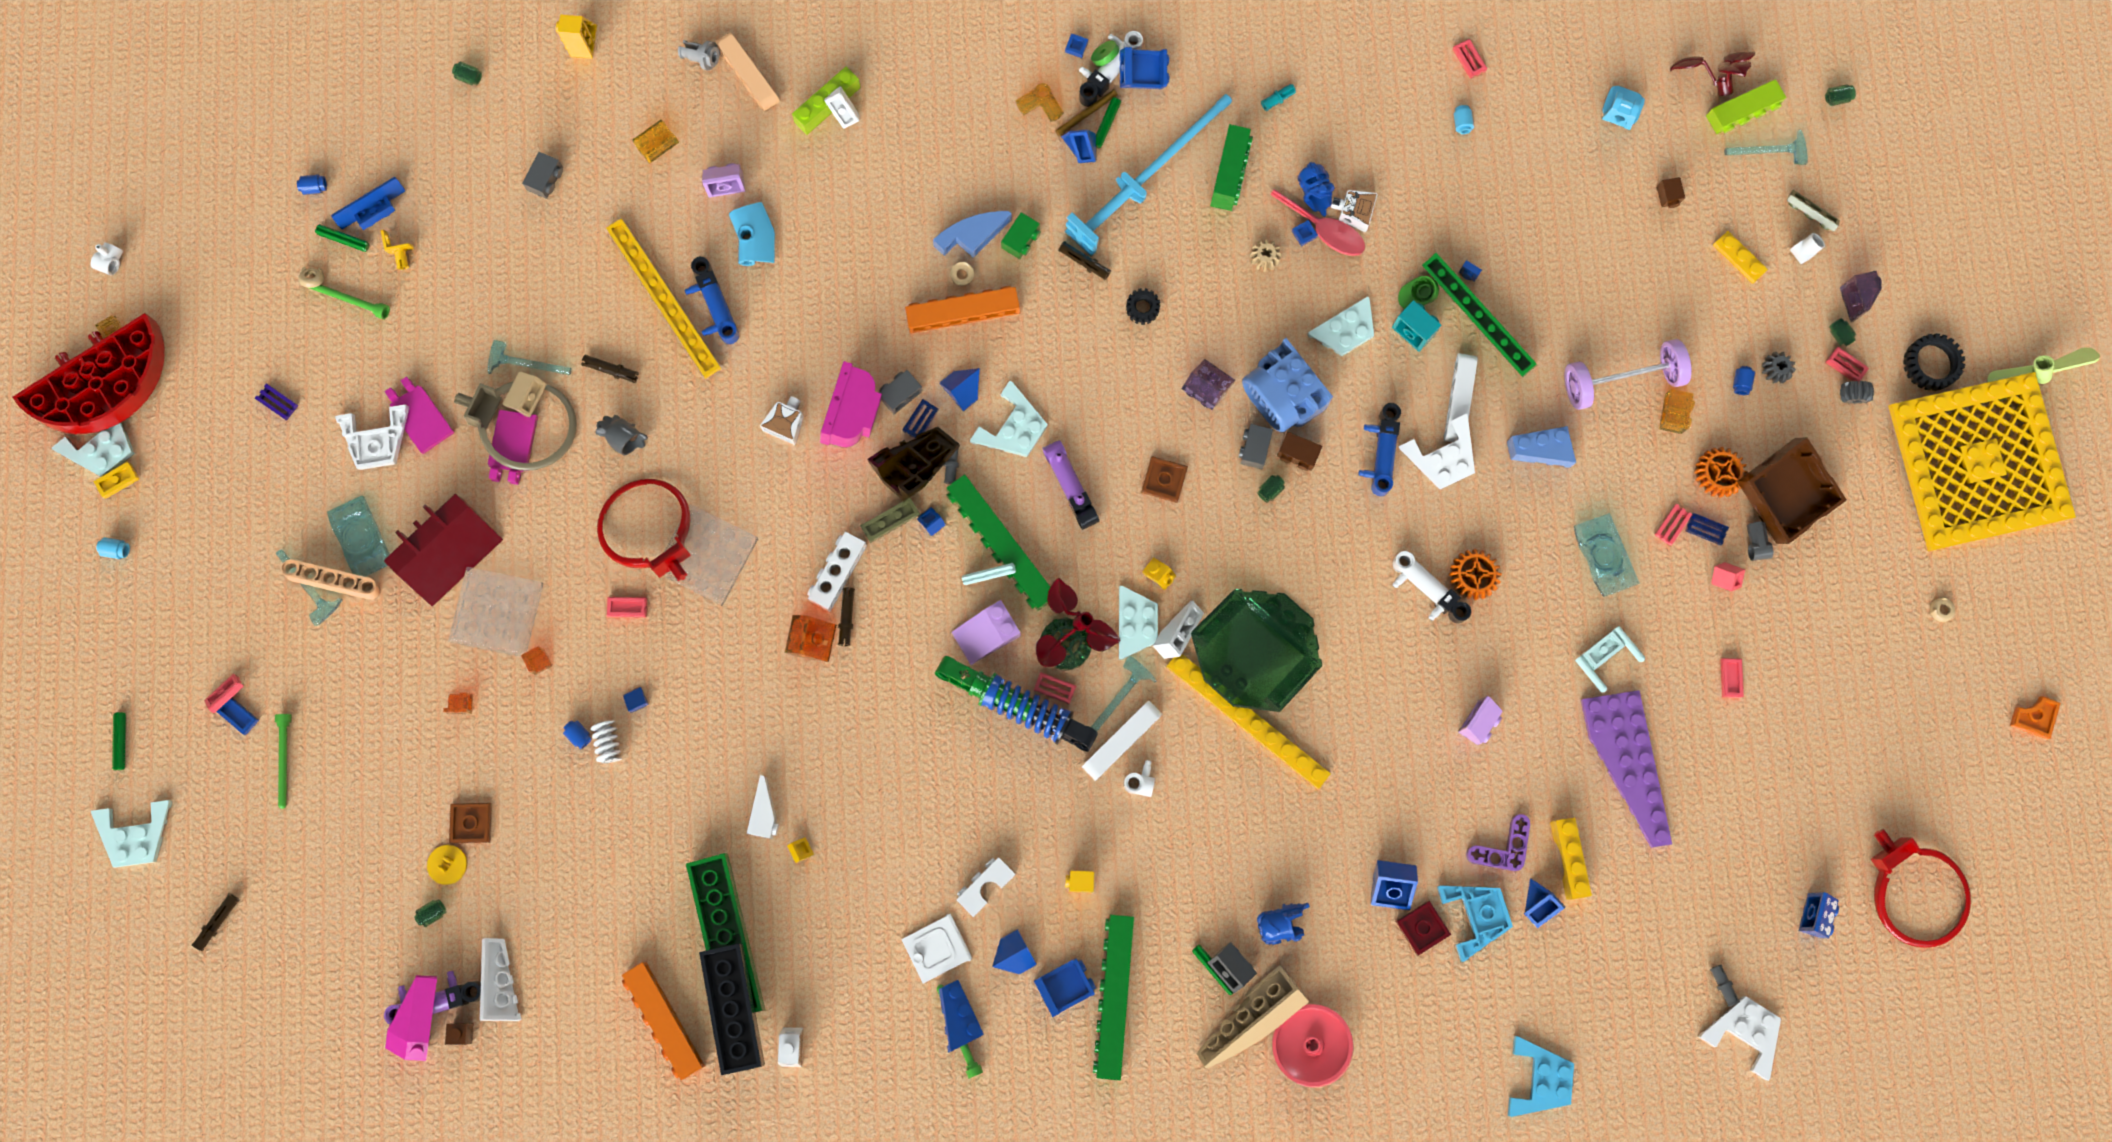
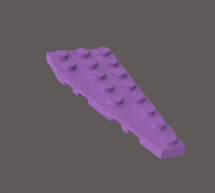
[1581,690,1672,848]

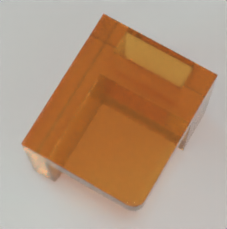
[521,646,553,675]
[443,693,473,714]

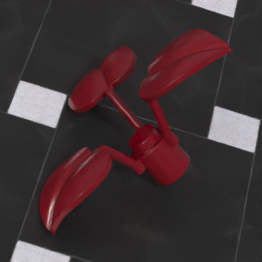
[1670,52,1755,96]
[1036,578,1121,667]

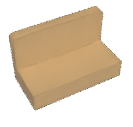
[503,371,547,417]

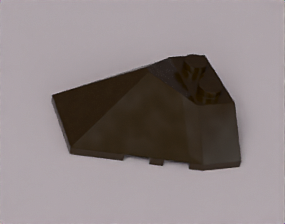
[867,427,960,502]

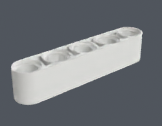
[1444,353,1478,442]
[1082,701,1163,781]

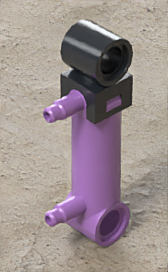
[1042,440,1100,530]
[384,971,481,1024]

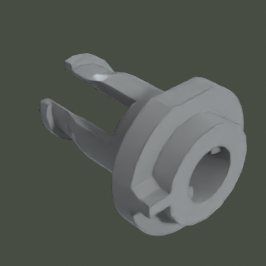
[678,40,720,71]

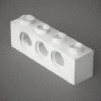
[807,532,867,612]

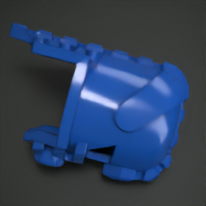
[1297,162,1334,217]
[1257,903,1310,945]

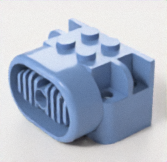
[1242,338,1333,432]

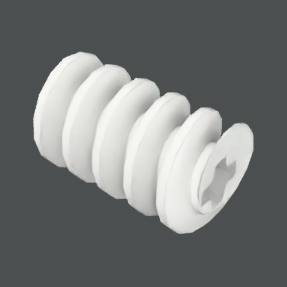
[591,721,622,763]

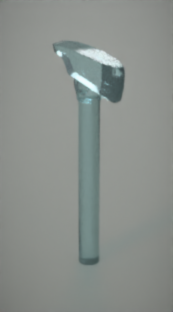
[1724,130,1808,165]
[488,340,572,375]
[276,549,343,626]
[1091,656,1157,731]

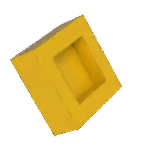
[787,837,814,863]

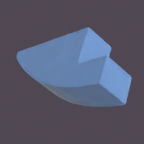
[933,211,1012,258]

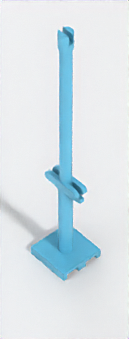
[1065,94,1232,256]

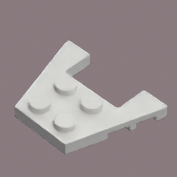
[335,405,409,470]
[1399,413,1475,489]
[1698,996,1781,1081]

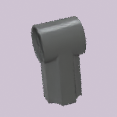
[1747,522,1774,561]

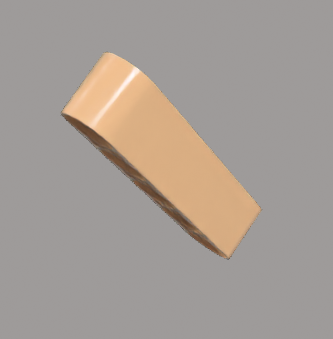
[715,32,780,112]
[281,559,380,600]

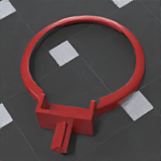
[597,479,691,581]
[1870,829,1971,948]

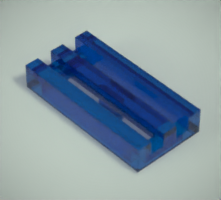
[902,399,939,439]
[1685,513,1729,546]

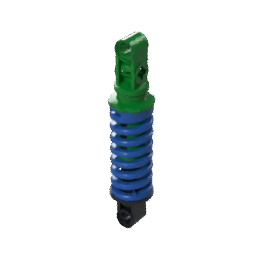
[935,656,1098,752]

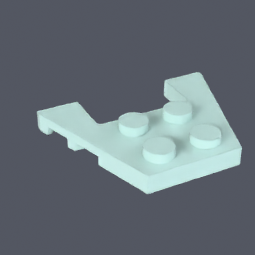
[970,381,1048,457]
[52,422,135,477]
[91,800,172,868]

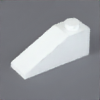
[1153,600,1204,659]
[747,775,779,839]

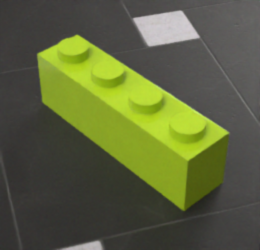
[792,66,861,135]
[1706,79,1787,135]

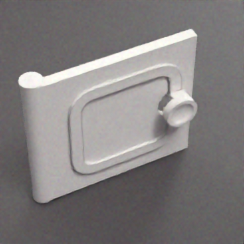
[901,914,973,983]

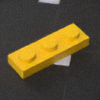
[1713,231,1768,284]

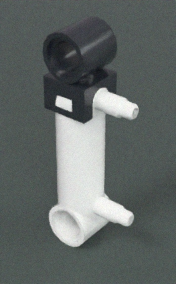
[1079,31,1143,107]
[1392,551,1471,624]

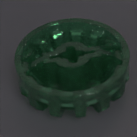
[1040,617,1091,671]

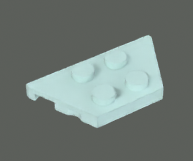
[1307,296,1374,356]
[1119,586,1158,660]

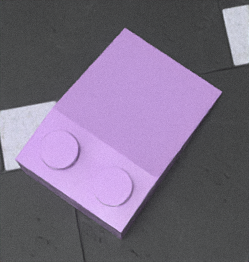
[952,600,1021,665]

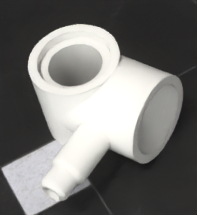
[1790,233,1825,264]
[91,242,123,276]
[1124,760,1155,797]

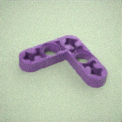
[1466,814,1530,871]

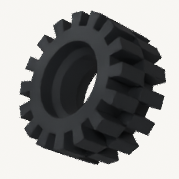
[1126,288,1160,325]

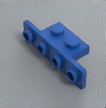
[331,177,405,230]

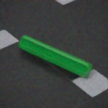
[1096,97,1121,148]
[315,224,369,252]
[112,712,126,770]
[1192,945,1233,995]

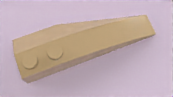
[1196,965,1309,1068]

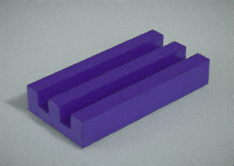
[255,384,298,421]

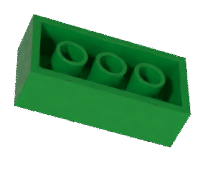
[1210,124,1253,211]

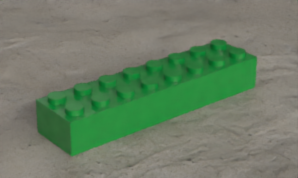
[686,853,766,1012]

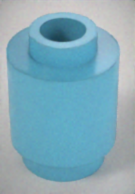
[1453,105,1474,134]
[96,537,130,559]

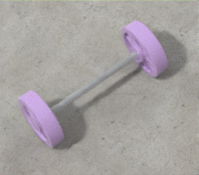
[1564,339,1692,410]

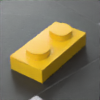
[93,462,139,499]

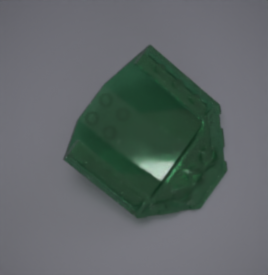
[1191,589,1322,712]

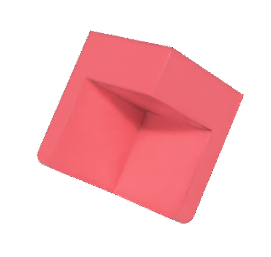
[1711,562,1745,591]

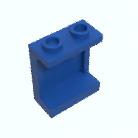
[1119,47,1170,89]
[1034,958,1096,1017]

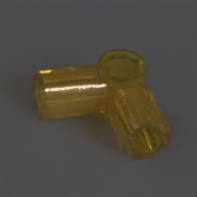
[1015,83,1064,122]

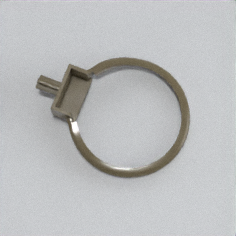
[454,381,577,471]

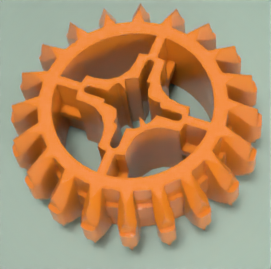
[1694,447,1748,498]
[1449,549,1502,600]

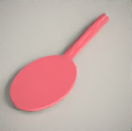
[1270,189,1365,256]

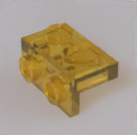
[632,119,679,164]

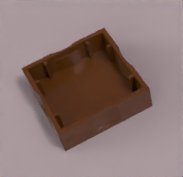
[1737,437,1847,544]

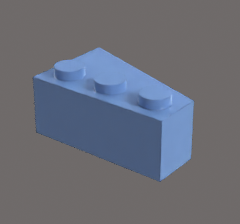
[1507,426,1576,468]

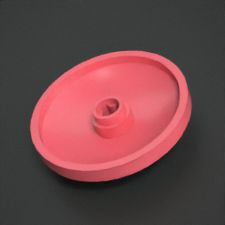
[1272,1004,1354,1087]

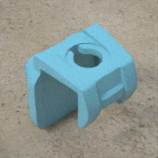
[1602,86,1645,130]

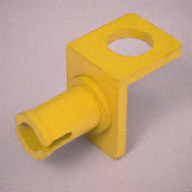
[380,229,414,270]

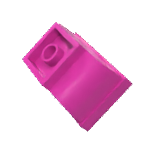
[820,361,882,447]

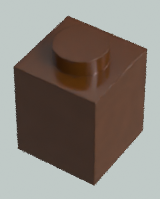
[1657,177,1686,208]
[445,1023,474,1045]

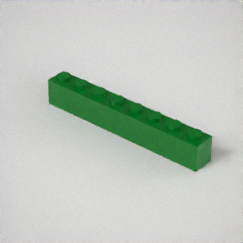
[1422,253,1537,377]
[946,474,1050,611]
[1093,915,1134,1081]

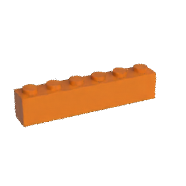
[905,286,1020,334]
[622,962,705,1081]

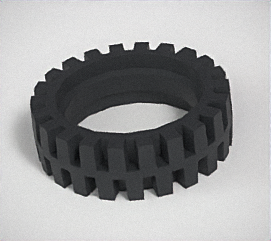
[1903,333,1965,391]

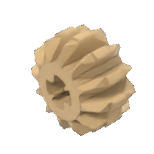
[1250,239,1282,272]

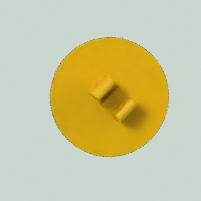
[427,845,467,885]

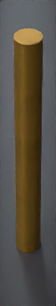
[1055,89,1118,136]

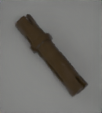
[1058,241,1111,280]
[581,354,639,383]
[838,587,855,646]
[191,893,240,951]

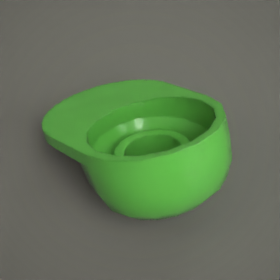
[1398,276,1439,309]

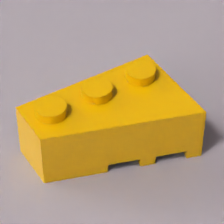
[556,14,597,59]

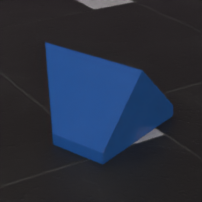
[1061,129,1097,163]
[939,368,980,411]
[1524,878,1566,928]
[992,929,1037,974]

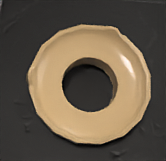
[949,262,974,286]
[299,267,324,288]
[1930,597,1955,622]

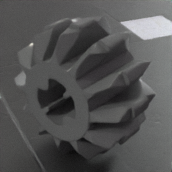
[1762,352,1796,384]
[1840,380,1874,404]

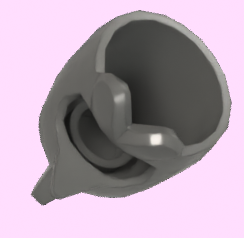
[595,415,648,456]

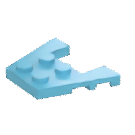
[1437,886,1513,962]
[1508,1036,1574,1117]

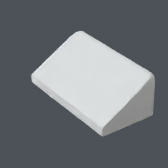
[824,86,859,129]

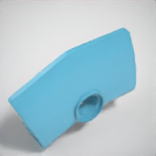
[729,202,775,266]

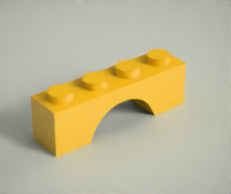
[1550,817,1592,900]

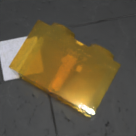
[1659,389,1695,434]

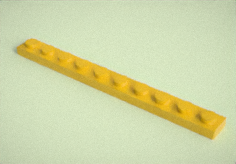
[606,218,721,379]
[1166,654,1331,789]

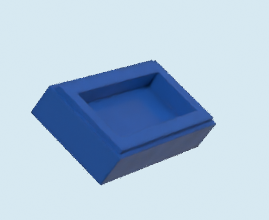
[216,697,259,735]

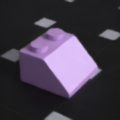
[702,163,745,198]
[1458,696,1503,745]

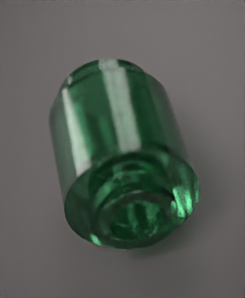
[452,61,482,85]
[1825,84,1856,106]
[1829,318,1857,347]
[1257,475,1285,503]
[414,899,447,927]

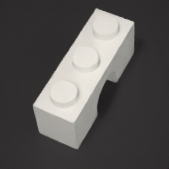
[957,857,1016,917]

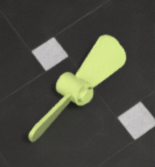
[1987,348,2100,401]

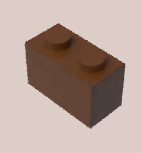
[1277,431,1323,471]

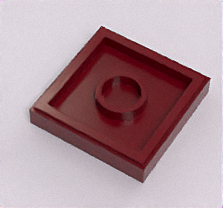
[1395,900,1451,956]

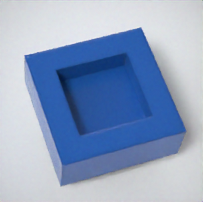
[1065,33,1088,58]
[1292,220,1318,246]
[1459,260,1482,282]

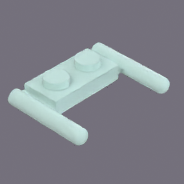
[1575,626,1645,692]

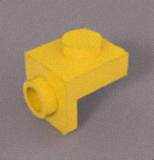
[1142,557,1176,590]

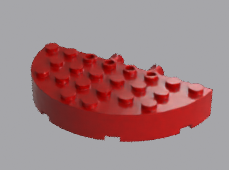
[12,313,165,434]

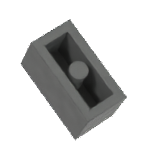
[522,152,563,199]
[879,370,923,415]
[1238,424,1273,469]
[1207,942,1257,993]

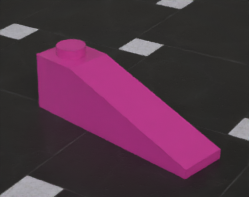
[385,975,437,1061]

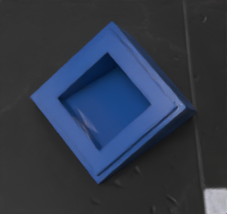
[916,507,945,536]
[623,687,649,713]

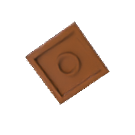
[1141,456,1188,503]
[449,803,492,844]

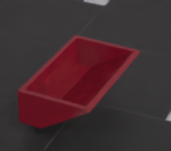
[384,493,503,607]

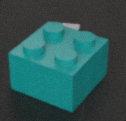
[1392,300,1442,352]

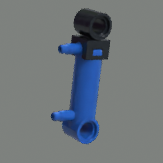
[684,256,739,344]
[1358,403,1401,496]

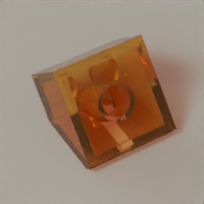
[785,615,837,662]

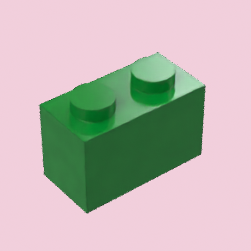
[1001,212,1041,260]

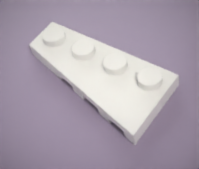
[480,938,521,1021]

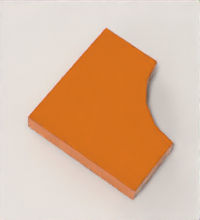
[2010,696,2061,739]

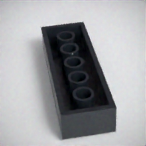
[699,943,765,1076]

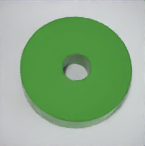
[1091,40,1119,67]

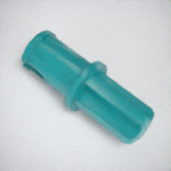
[1261,84,1296,111]

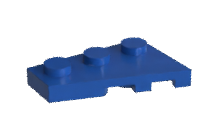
[939,980,984,1053]

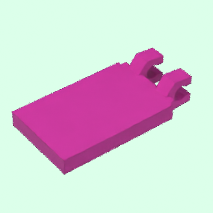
[384,376,455,454]
[488,410,538,485]

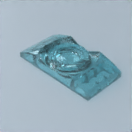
[327,495,390,577]
[1574,513,1640,597]

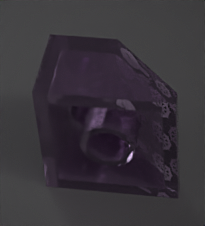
[1840,271,1882,322]
[1181,359,1235,410]

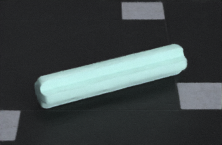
[962,563,1016,585]

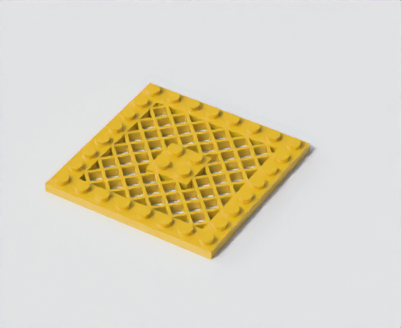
[1888,372,2076,551]

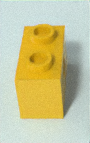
[1065,871,1094,893]

